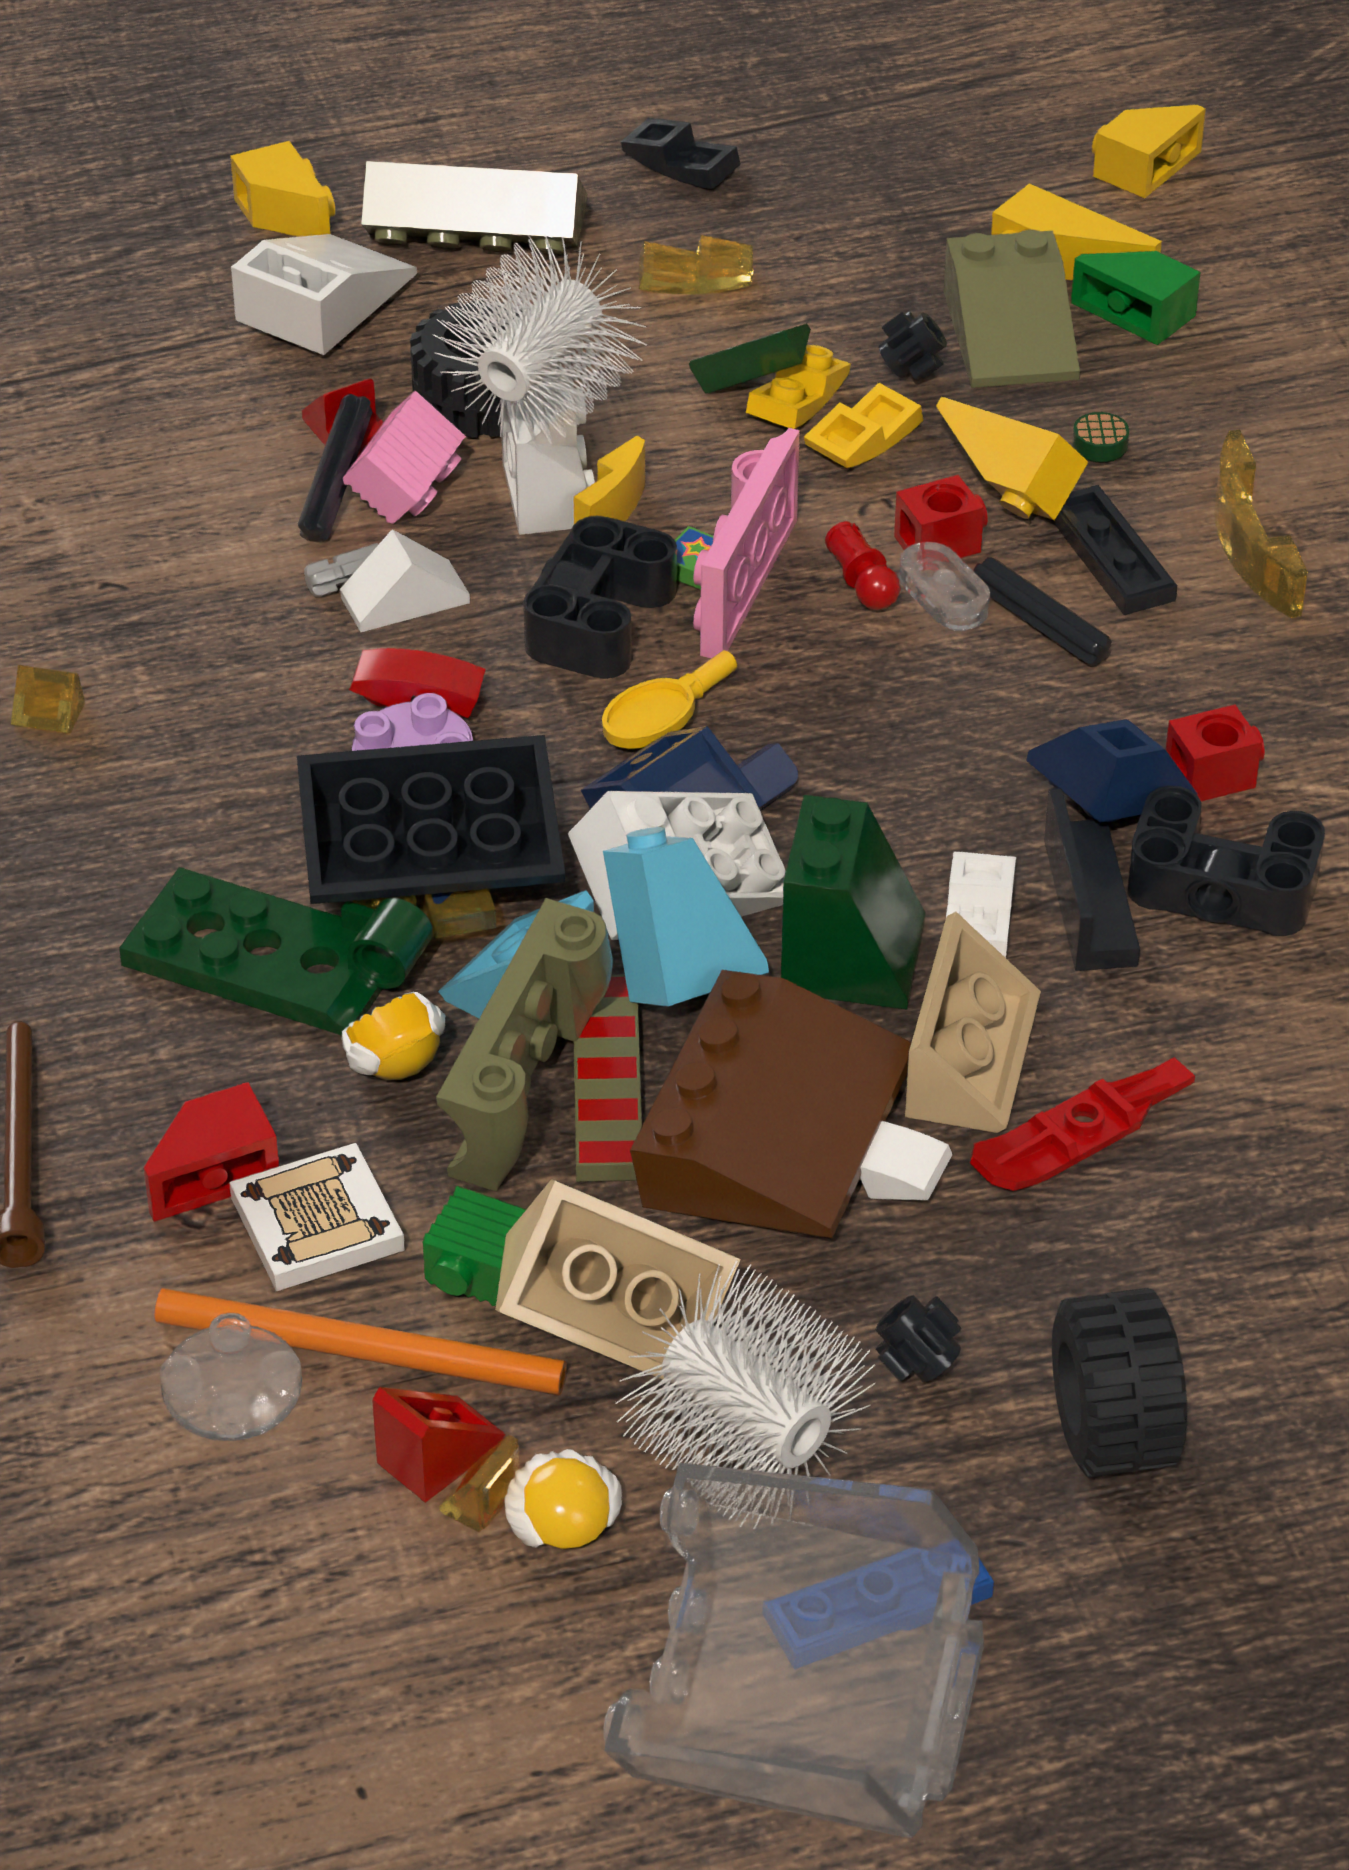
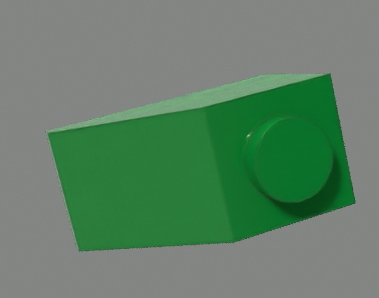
[1071,251,1201,345]

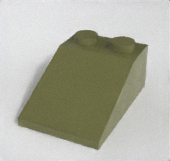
[944,230,1080,388]

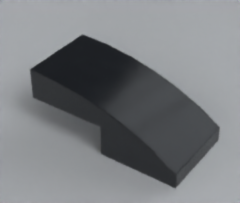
[620,117,741,189]

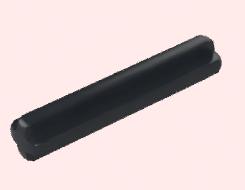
[298,394,373,543]
[972,557,1112,666]

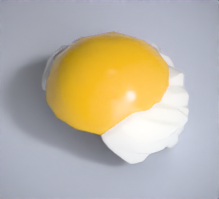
[342,992,445,1080]
[504,1449,622,1549]

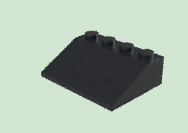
[297,735,565,904]

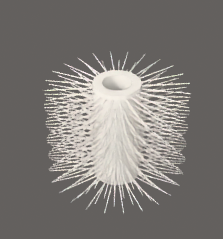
[433,232,647,448]
[616,1261,875,1527]

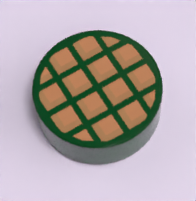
[1072,412,1130,463]

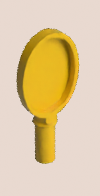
[602,650,737,749]

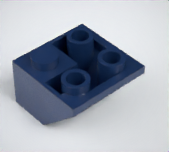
[1026,719,1197,823]

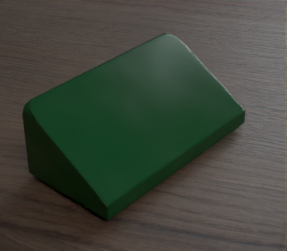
[689,323,811,394]

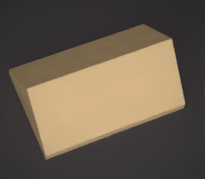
[905,911,1041,1133]
[495,1179,741,1379]

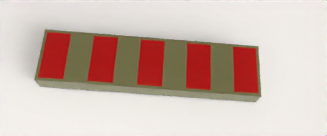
[574,974,642,1182]

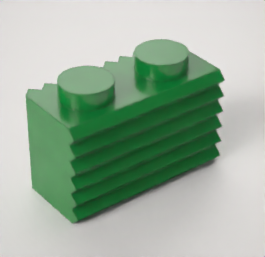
[423,1186,526,1306]

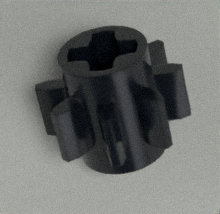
[878,311,947,380]
[875,1295,962,1382]

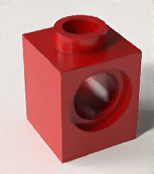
[894,475,988,570]
[1166,704,1265,802]

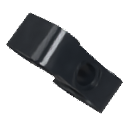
[523,516,677,679]
[1127,786,1325,936]

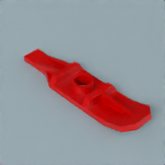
[970,1057,1195,1191]

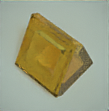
[11,665,85,733]

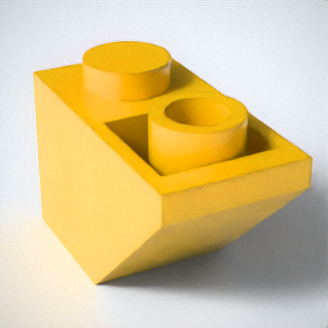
[231,141,335,237]

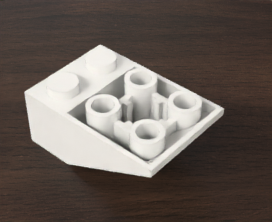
[231,234,417,355]
[568,791,786,940]

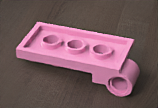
[693,428,800,658]

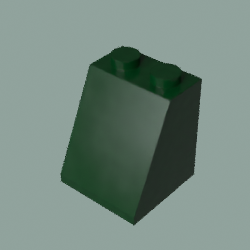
[781,795,925,1010]

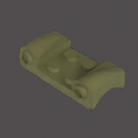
[436,898,613,1192]

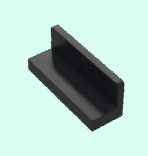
[1044,788,1140,971]

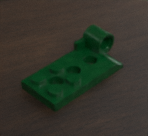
[119,867,433,1036]

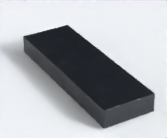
[1051,485,1178,615]

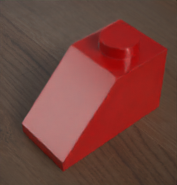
[144,1082,279,1222]

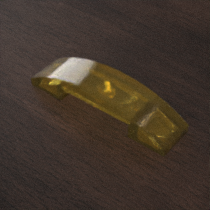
[1214,429,1308,618]

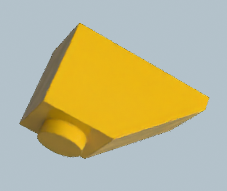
[1092,105,1206,198]

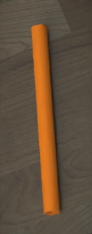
[155,1288,567,1396]

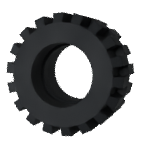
[410,300,523,438]
[1052,1288,1187,1477]

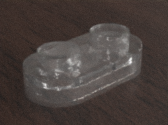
[899,542,990,631]

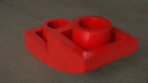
[349,648,486,718]

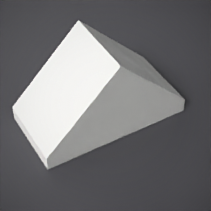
[340,529,470,632]

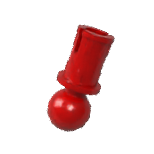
[825,521,901,610]

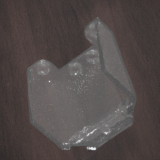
[603,1463,984,1838]

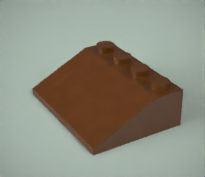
[630,970,912,1238]

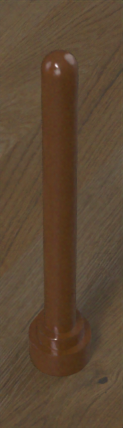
[0,1021,45,1268]

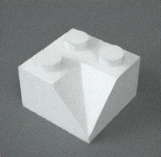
[500,368,595,535]

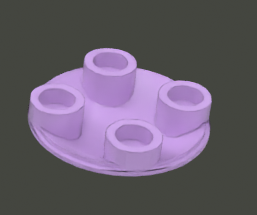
[352,693,473,751]

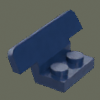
[581,726,798,811]

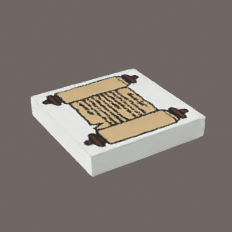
[229,1143,405,1292]

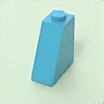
[603,827,769,1006]

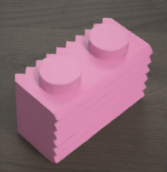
[343,390,466,524]

